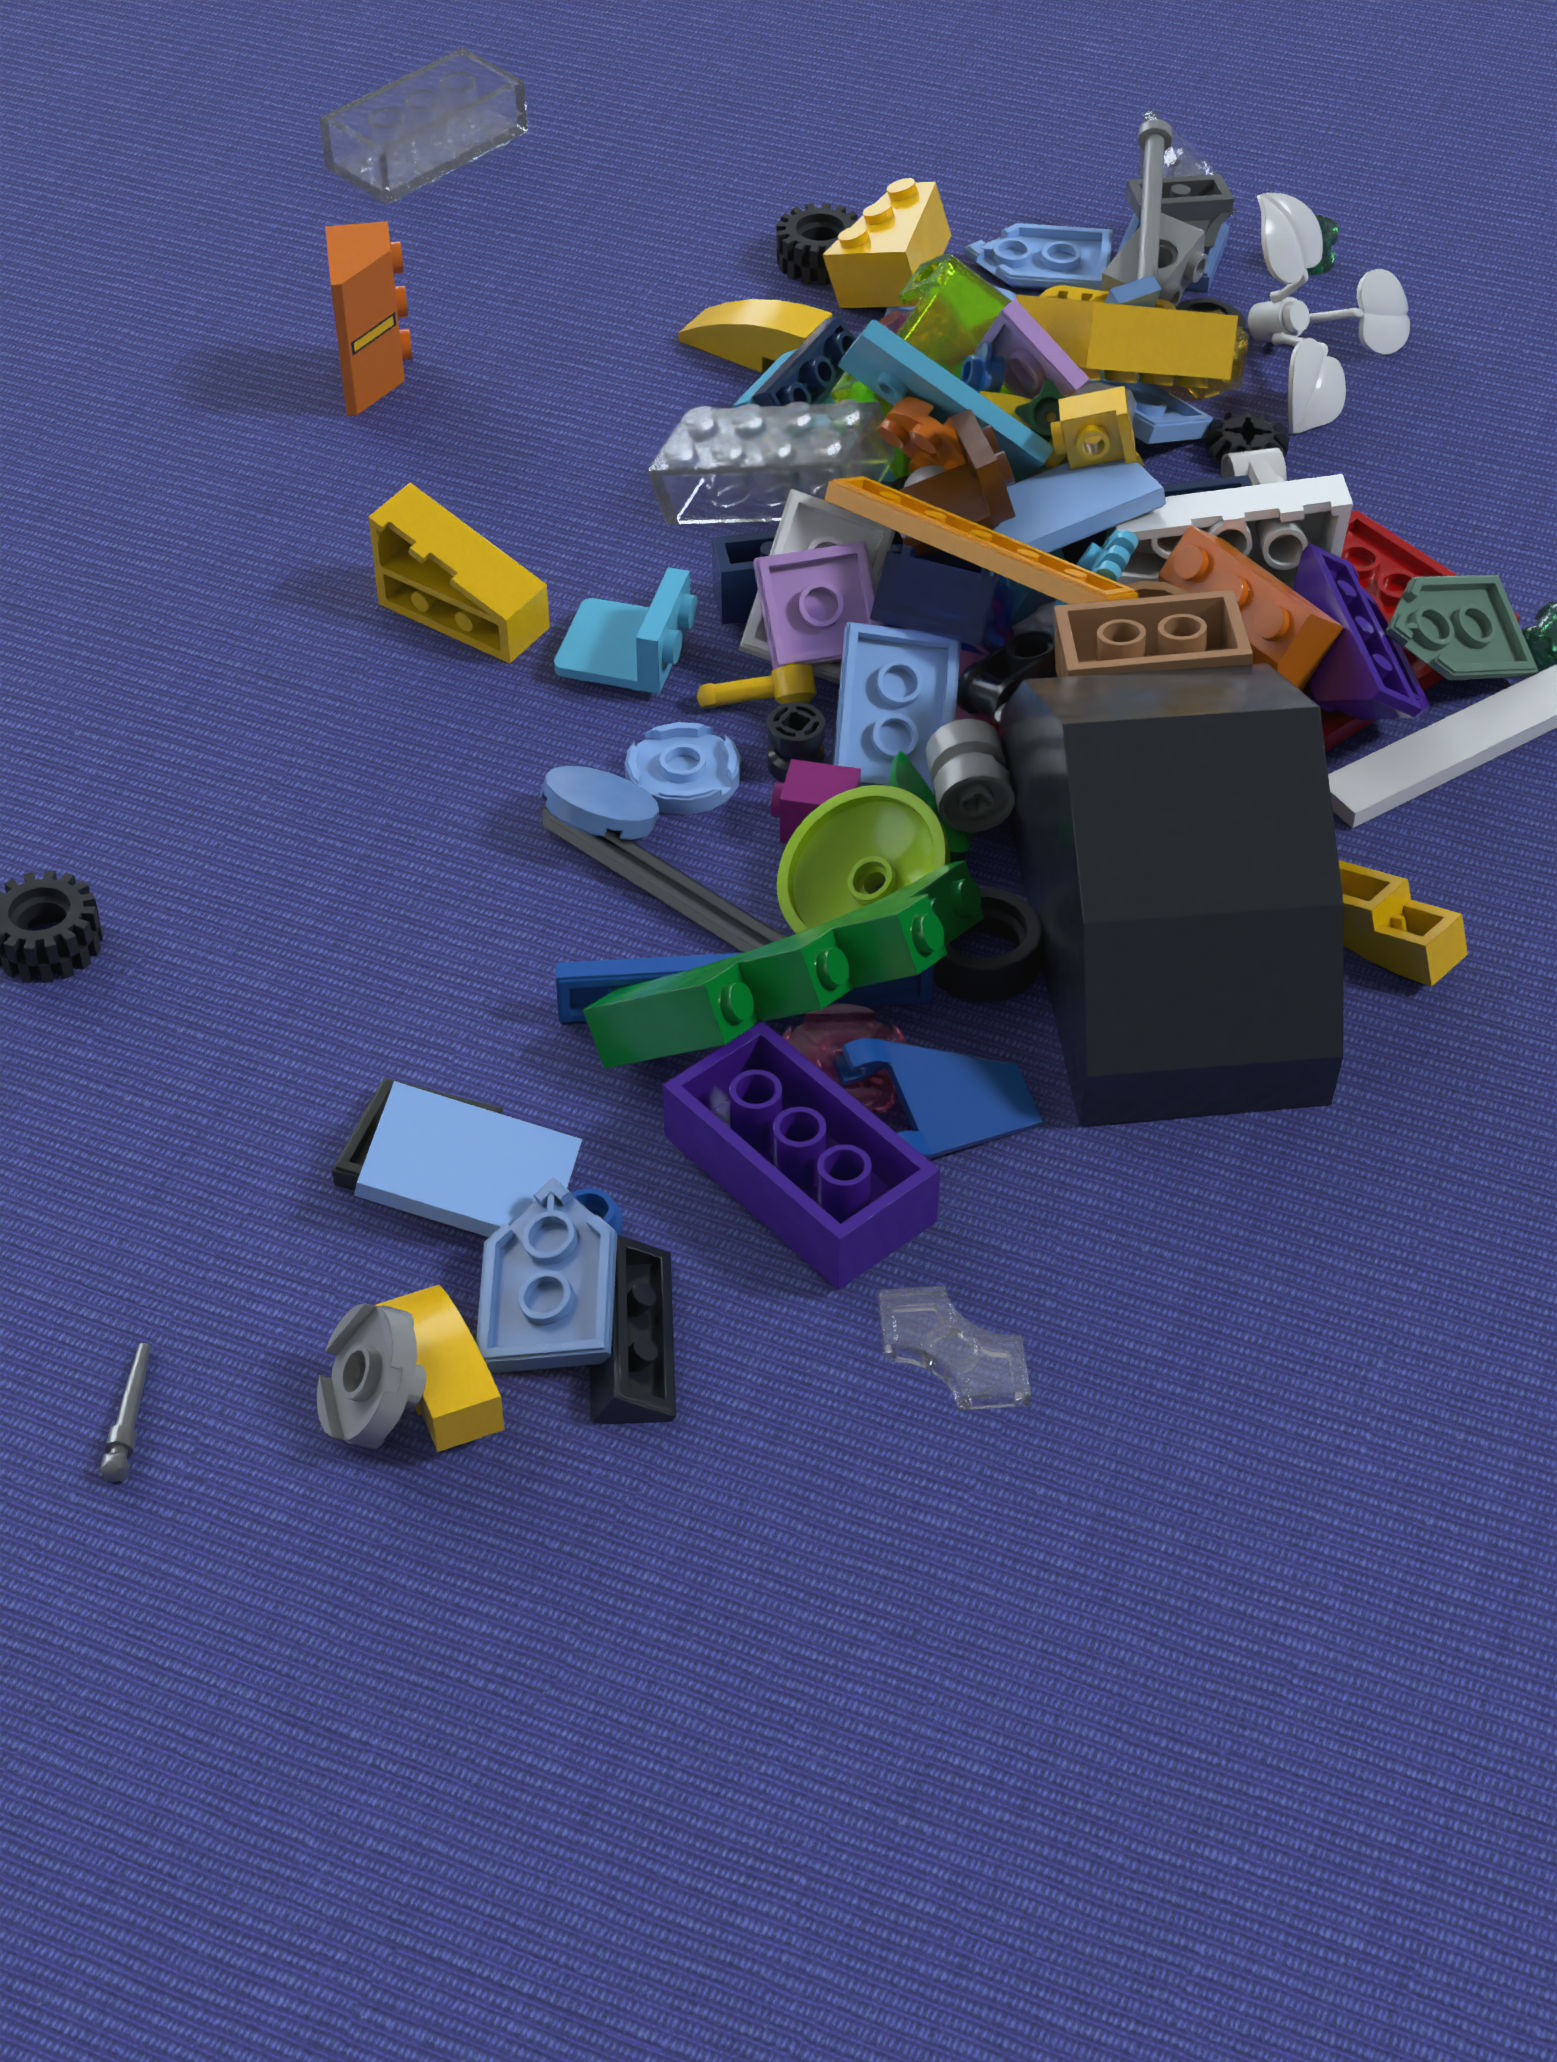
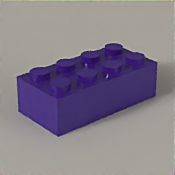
[663,1021,940,1290]

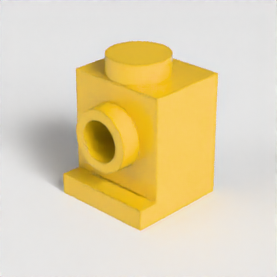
[1050,386,1137,469]

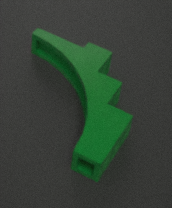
[583,860,984,1069]

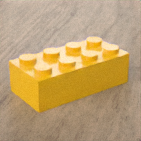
[1016,295,1238,388]

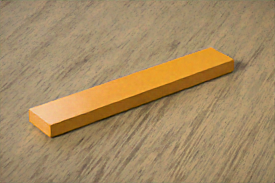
[824,476,1139,604]

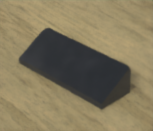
[590,1235,676,1424]

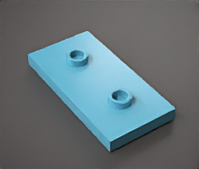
[837,320,1054,486]

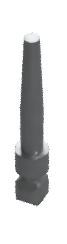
[100,1343,151,1482]

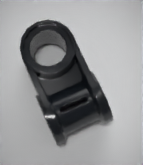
[956,630,1057,727]

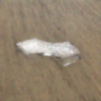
[877,1286,1031,1410]

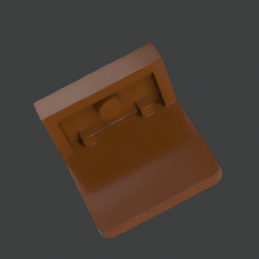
[898,409,1016,556]

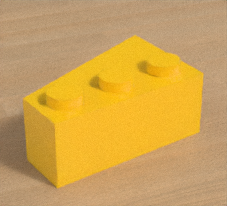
[822,178,951,308]
[368,483,550,664]

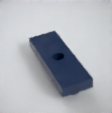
[752,315,856,441]

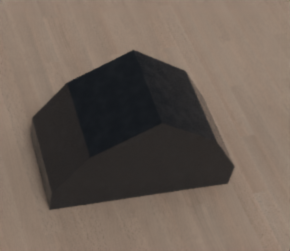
[999,663,1344,1126]

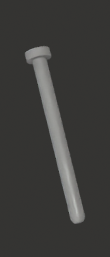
[1137,119,1173,305]

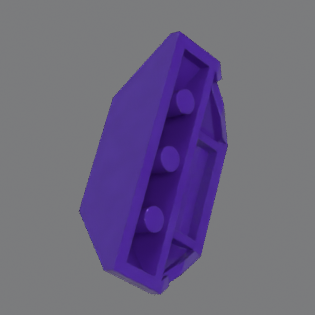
[1293,543,1430,720]

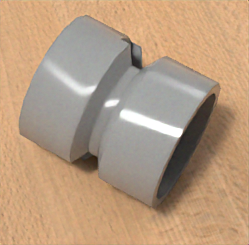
[926,719,1015,833]

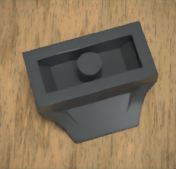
[1125,174,1234,248]

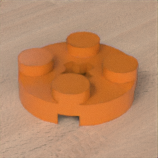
[877,396,965,472]

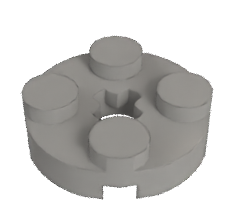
[317,1303,426,1449]

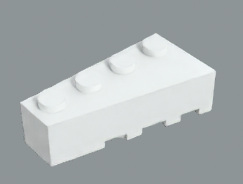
[1104,474,1353,590]

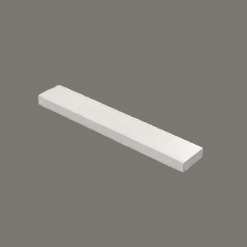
[1328,664,1557,828]

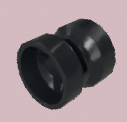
[767,702,825,782]

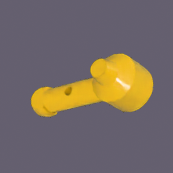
[696,662,817,709]

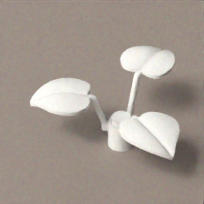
[1248,193,1410,434]

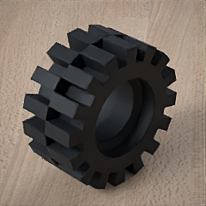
[776,203,858,286]
[0,870,103,983]

